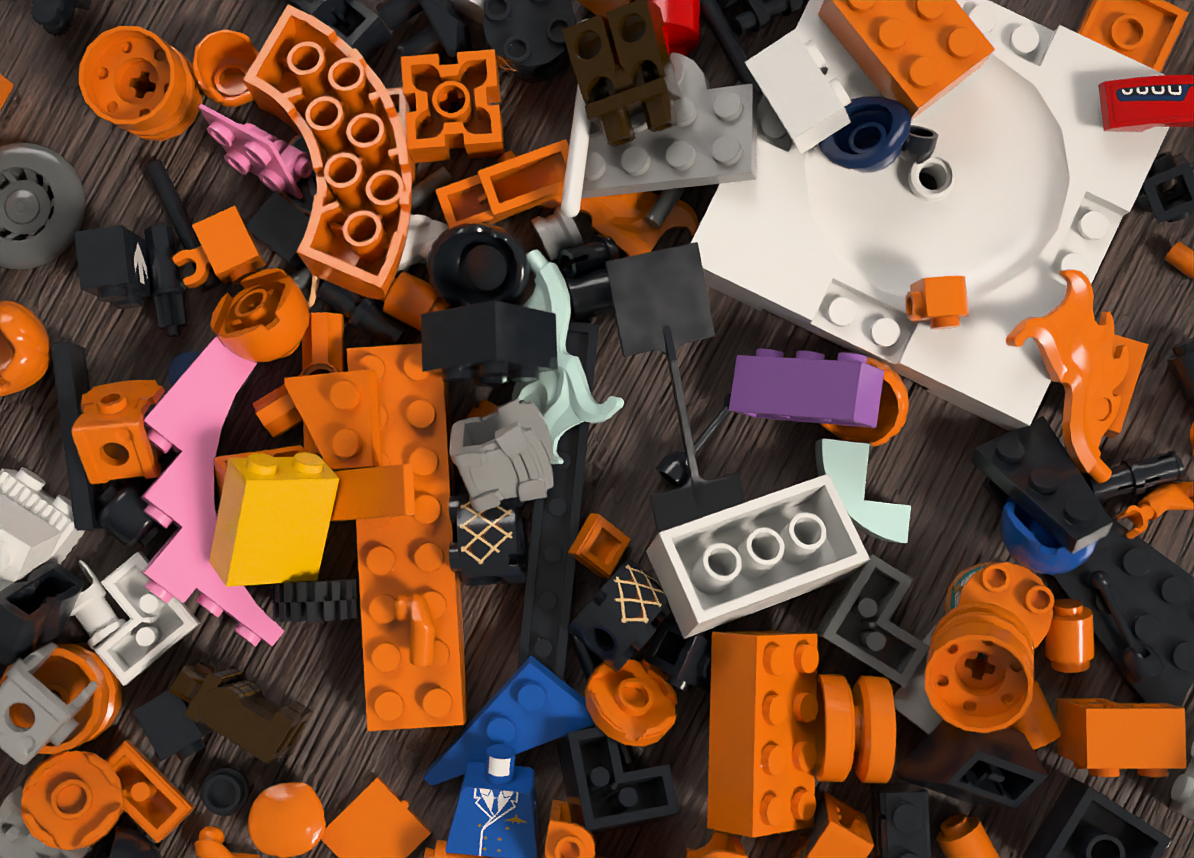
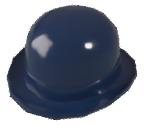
[819,96,912,173]

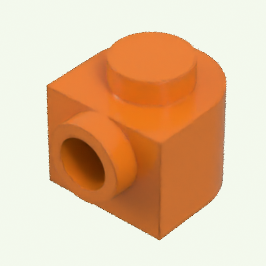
[905,275,969,330]

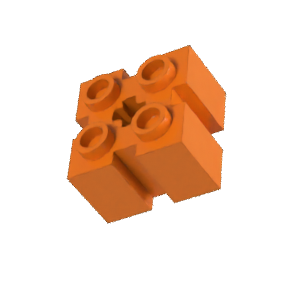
[401,49,505,163]

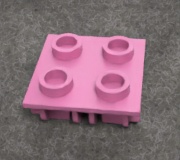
[199,104,313,199]

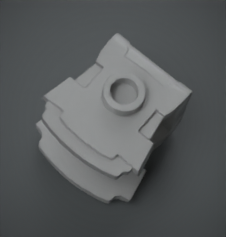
[449,397,554,511]
[0,642,98,765]

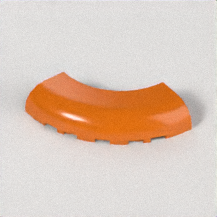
[243,5,412,300]

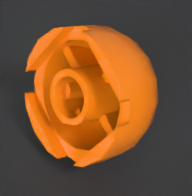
[210,268,310,363]

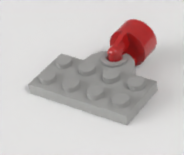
[581,0,758,199]

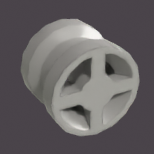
[530,205,584,262]

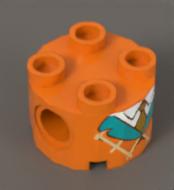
[944,561,1054,649]

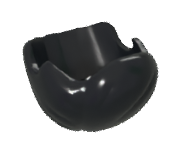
[426,223,530,306]

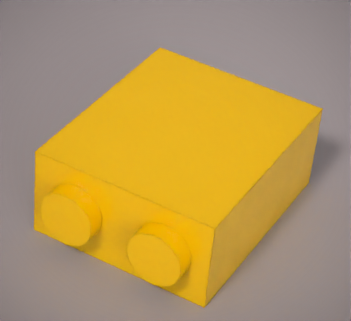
[209,452,339,587]

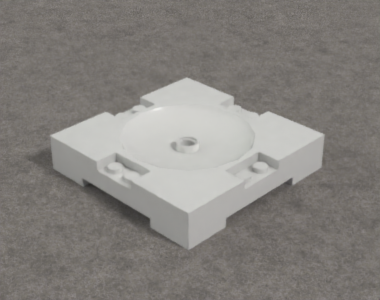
[691,0,1169,431]

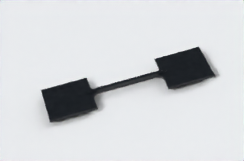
[605,242,745,535]

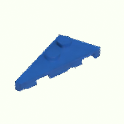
[423,655,595,786]

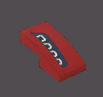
[1098,75,1194,132]

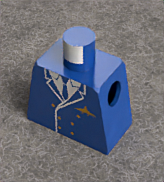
[446,744,540,858]

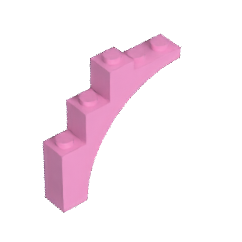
[141,333,284,647]

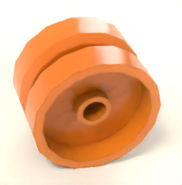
[0,642,123,754]
[815,674,896,783]

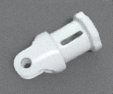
[70,560,126,649]

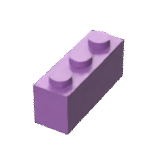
[729,349,884,428]

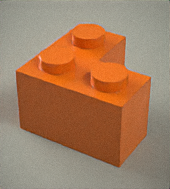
[1056,698,1187,777]

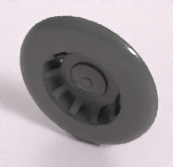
[0,143,85,270]

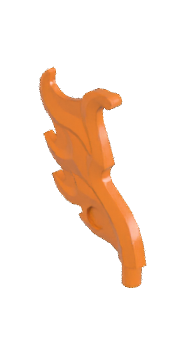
[497,151,699,257]
[1006,269,1129,484]

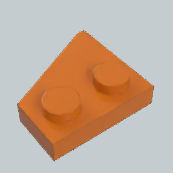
[284,369,381,470]

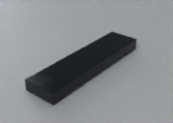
[51,342,105,531]

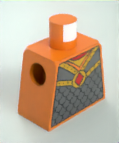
[788,791,874,858]

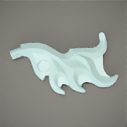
[502,250,624,464]

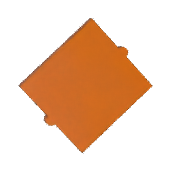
[321,776,432,858]

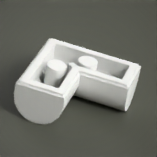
[94,551,200,686]

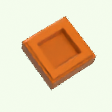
[568,513,631,579]

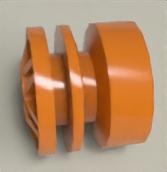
[79,26,203,141]
[924,602,1034,733]

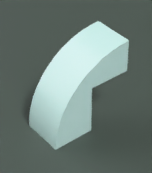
[815,438,911,543]

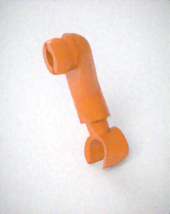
[1116,481,1194,539]

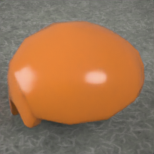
[192,29,259,107]

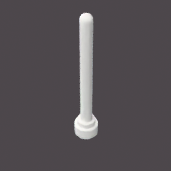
[561,19,591,218]

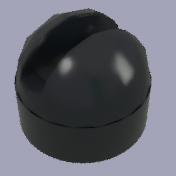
[899,125,939,164]

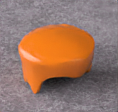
[248,782,326,858]

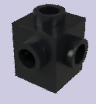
[1136,151,1194,224]
[645,618,717,692]

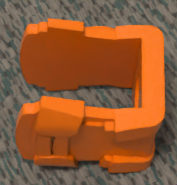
[72,380,171,484]

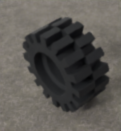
[272,578,360,622]

